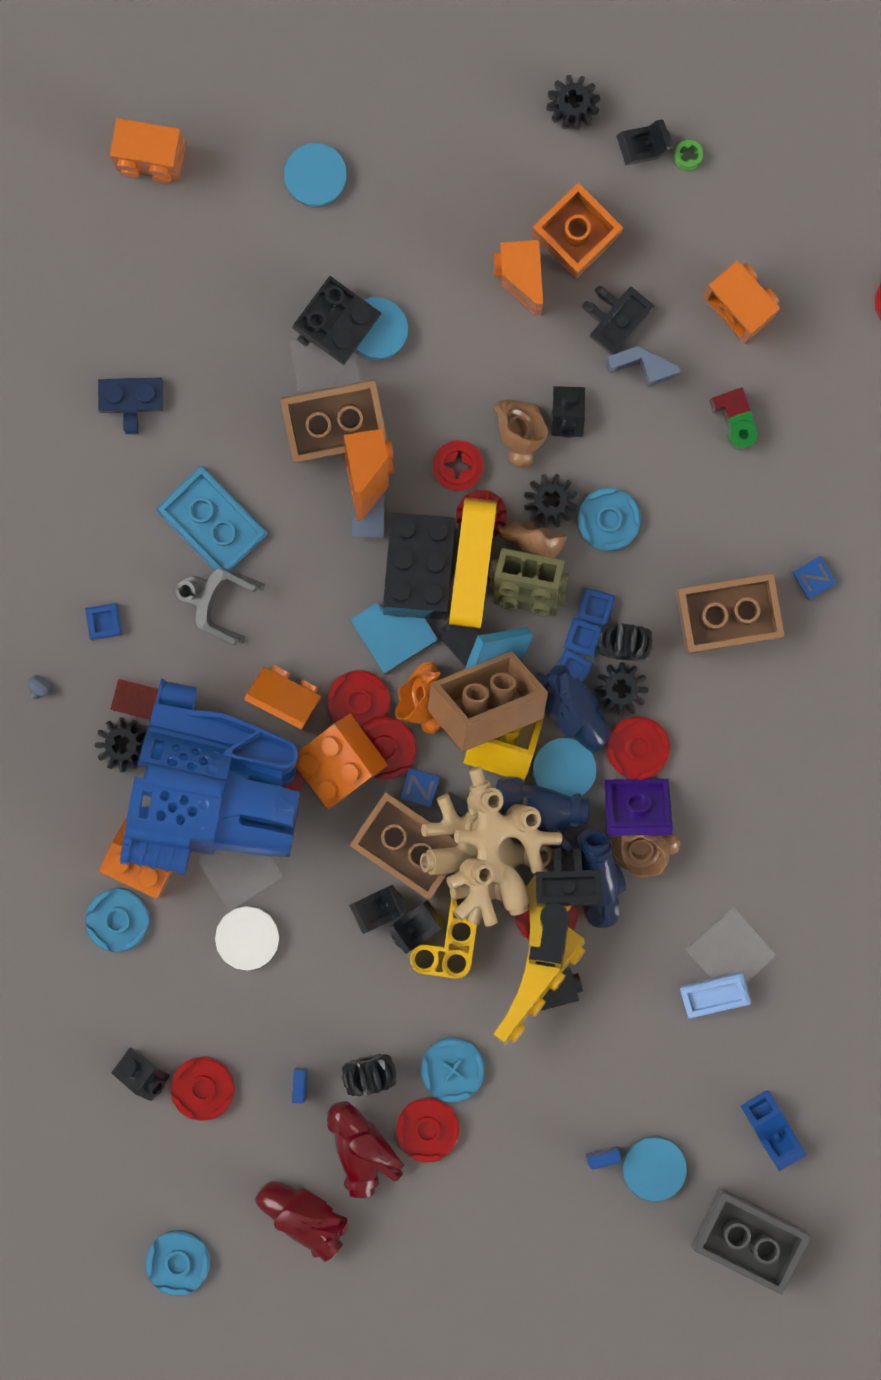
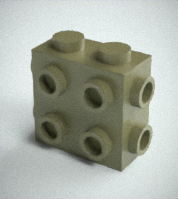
[489,548,569,617]

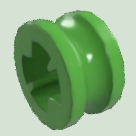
[674,140,703,171]

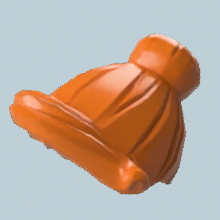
[395,661,442,734]

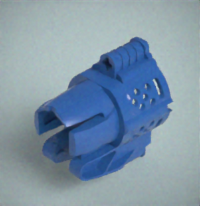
[120,679,300,876]

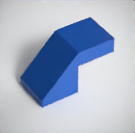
[740,1090,807,1171]

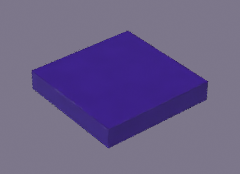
[604,779,673,836]

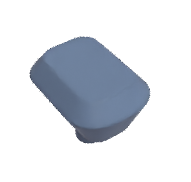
[28,675,52,699]

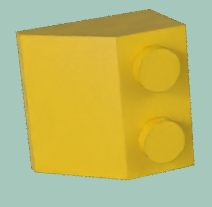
[463,713,545,782]

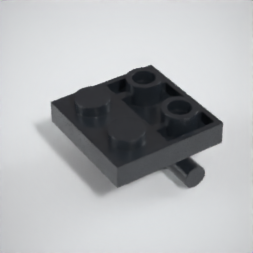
[292,276,382,366]

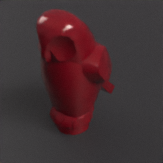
[327,1101,405,1198]
[255,1181,348,1262]

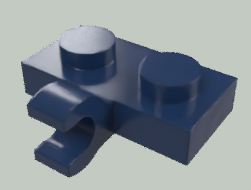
[98,377,163,434]

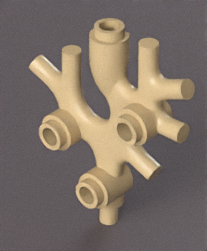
[446,766,562,926]
[420,794,564,925]

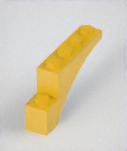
[494,868,586,1046]

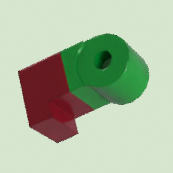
[709,387,758,450]

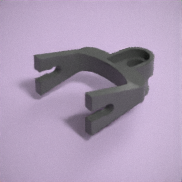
[175,568,265,645]

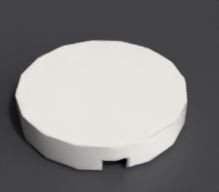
[215,906,280,971]

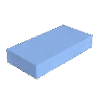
[680,971,751,1019]

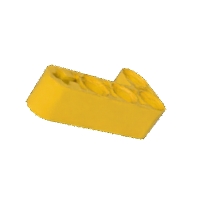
[449,497,497,629]
[410,856,480,979]

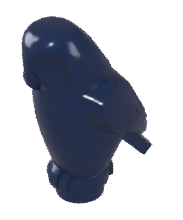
[535,665,611,752]
[495,777,590,852]
[573,828,626,928]

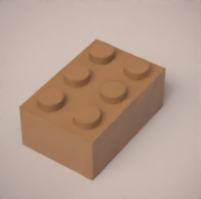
[280,379,387,463]
[675,573,785,655]
[428,651,548,752]
[349,792,458,901]

